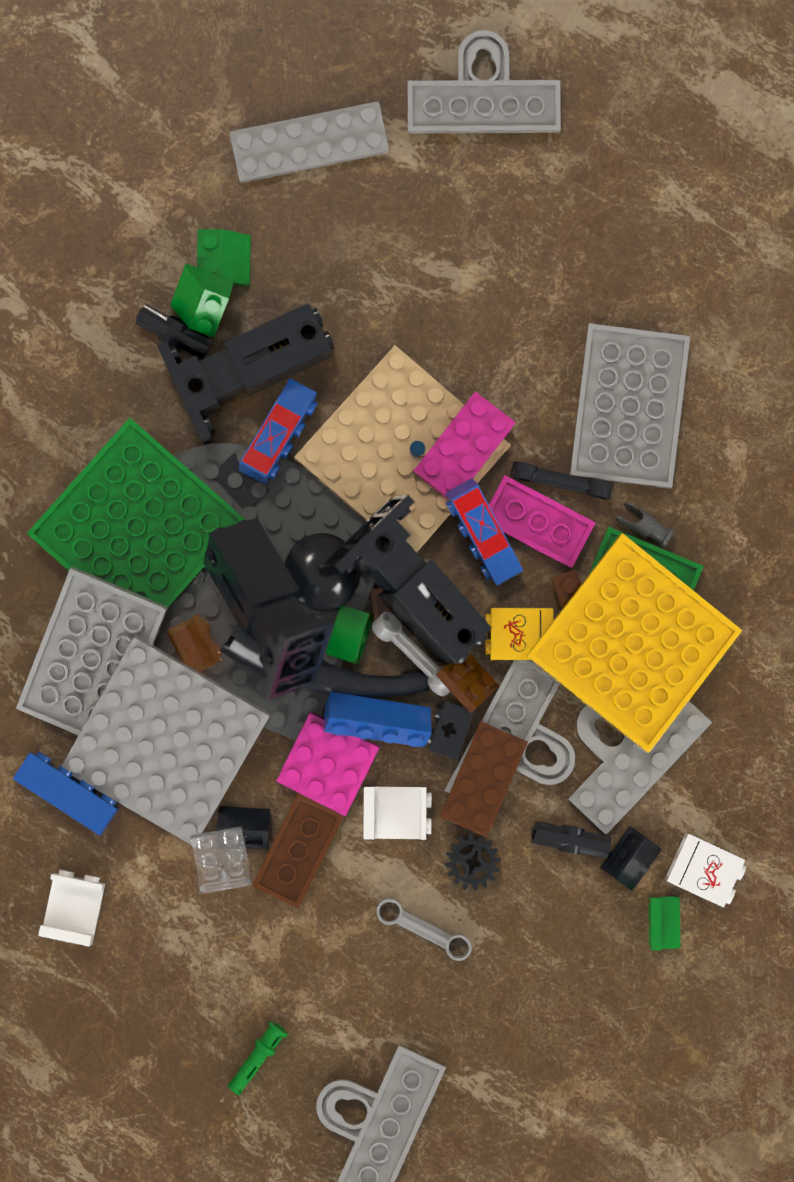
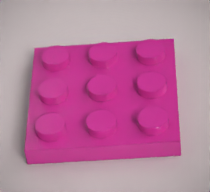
[276,711,380,816]

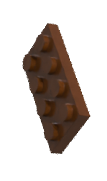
[439,721,528,837]
[252,793,344,909]

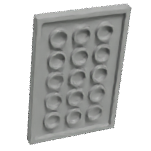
[570,323,690,489]
[16,567,168,735]

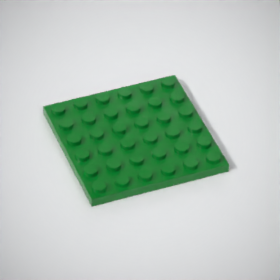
[27,418,246,608]

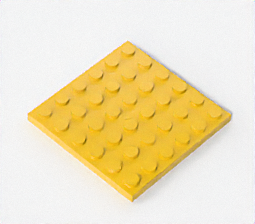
[526,533,742,753]

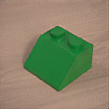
[197,229,251,286]
[170,263,234,337]

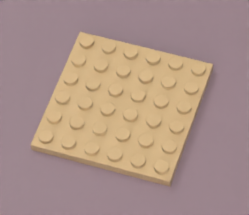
[294,345,511,552]

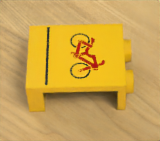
[485,608,553,661]

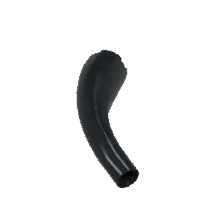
[220,624,429,698]

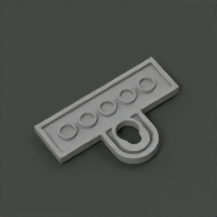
[408,30,561,133]
[444,660,575,793]
[568,701,712,835]
[316,1045,446,1182]

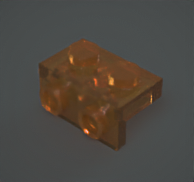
[166,614,222,672]

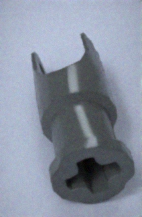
[615,502,676,549]

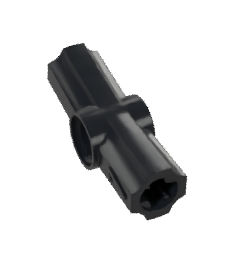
[135,304,213,359]
[531,821,612,858]

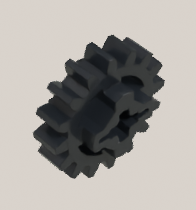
[445,834,501,891]

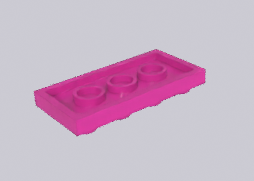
[412,392,516,499]
[489,475,596,569]

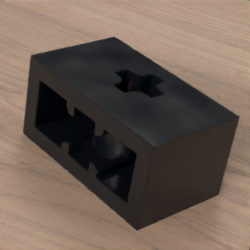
[216,453,269,511]
[426,701,475,760]

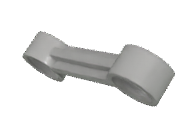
[372,611,451,696]
[377,898,472,961]

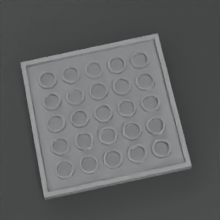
[62,636,271,846]

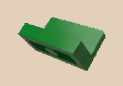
[326,605,374,665]
[648,896,680,951]

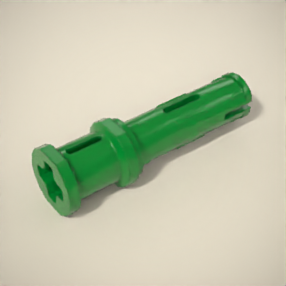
[227,1020,289,1095]

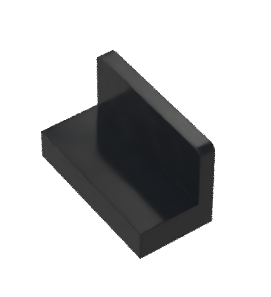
[216,806,270,849]
[600,826,661,891]

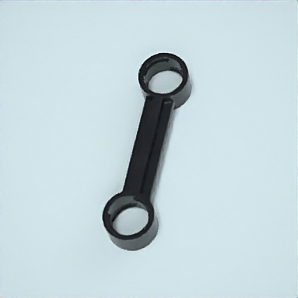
[510,461,613,500]

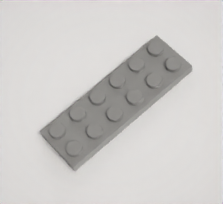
[230,101,389,183]

